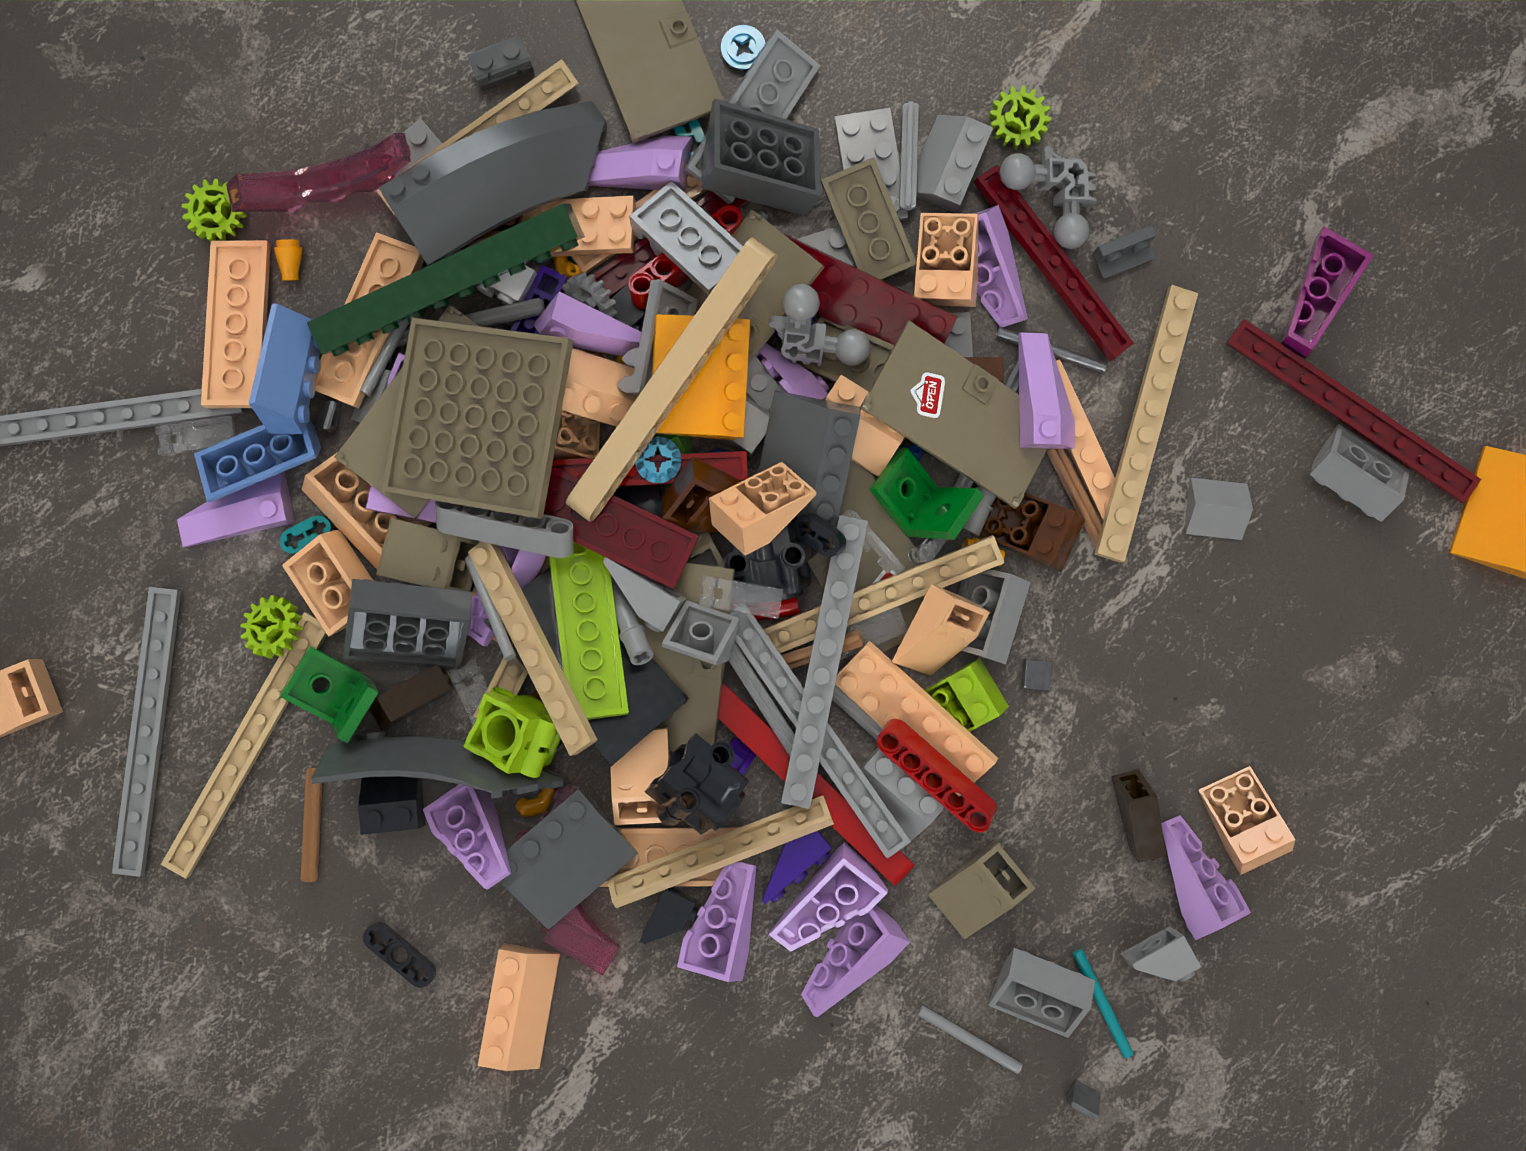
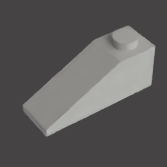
[603,557,687,632]

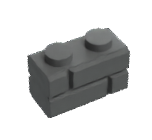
[467,35,534,91]

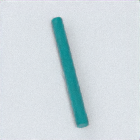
[1072,949,1134,1059]

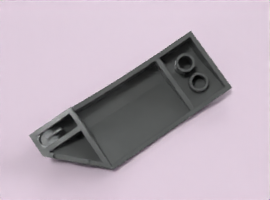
[379,101,607,266]
[311,731,570,799]

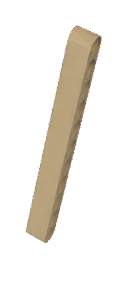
[566,237,778,522]

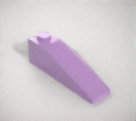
[975,205,1028,328]
[755,343,829,400]
[467,541,546,646]
[423,784,511,890]
[1161,815,1251,940]
[801,905,910,1017]

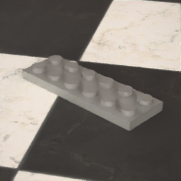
[684,30,821,204]

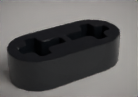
[794,513,846,557]

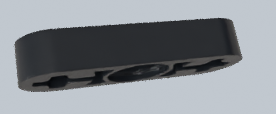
[363,922,436,988]

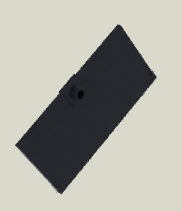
[484,567,689,767]

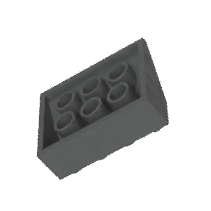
[701,99,821,216]
[759,390,861,527]
[343,579,472,670]
[500,787,638,930]

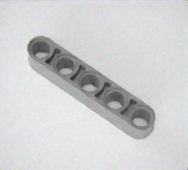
[435,501,574,558]

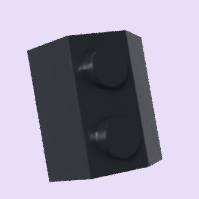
[358,776,426,835]

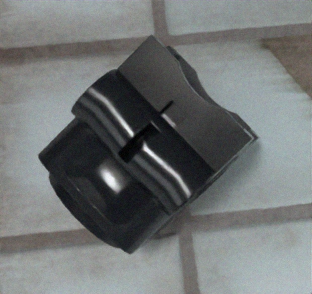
[724,517,818,603]
[644,733,749,835]

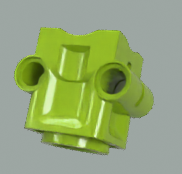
[463,687,561,778]

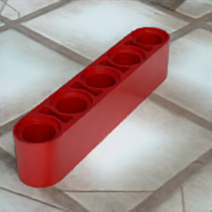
[628,205,743,309]
[876,719,997,833]

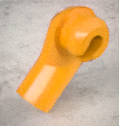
[553,256,582,278]
[516,788,557,817]

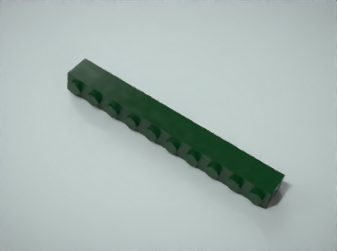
[307,203,585,357]

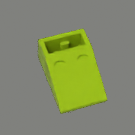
[924,657,1009,732]

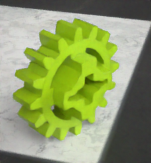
[988,85,1051,150]
[182,179,247,242]
[240,595,303,659]

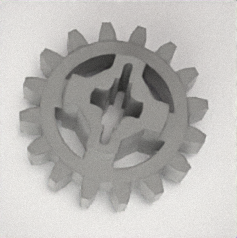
[562,272,617,318]

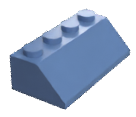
[249,304,320,434]
[194,419,321,503]

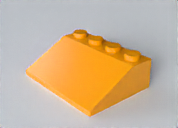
[652,314,750,440]
[1449,446,1526,579]

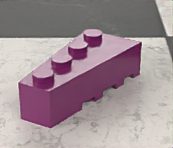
[1281,226,1374,359]

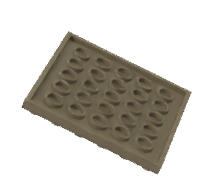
[382,318,574,519]

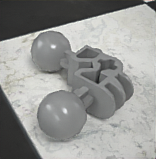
[999,145,1097,249]
[769,283,871,366]

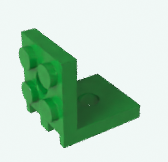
[869,448,984,540]
[279,645,378,743]

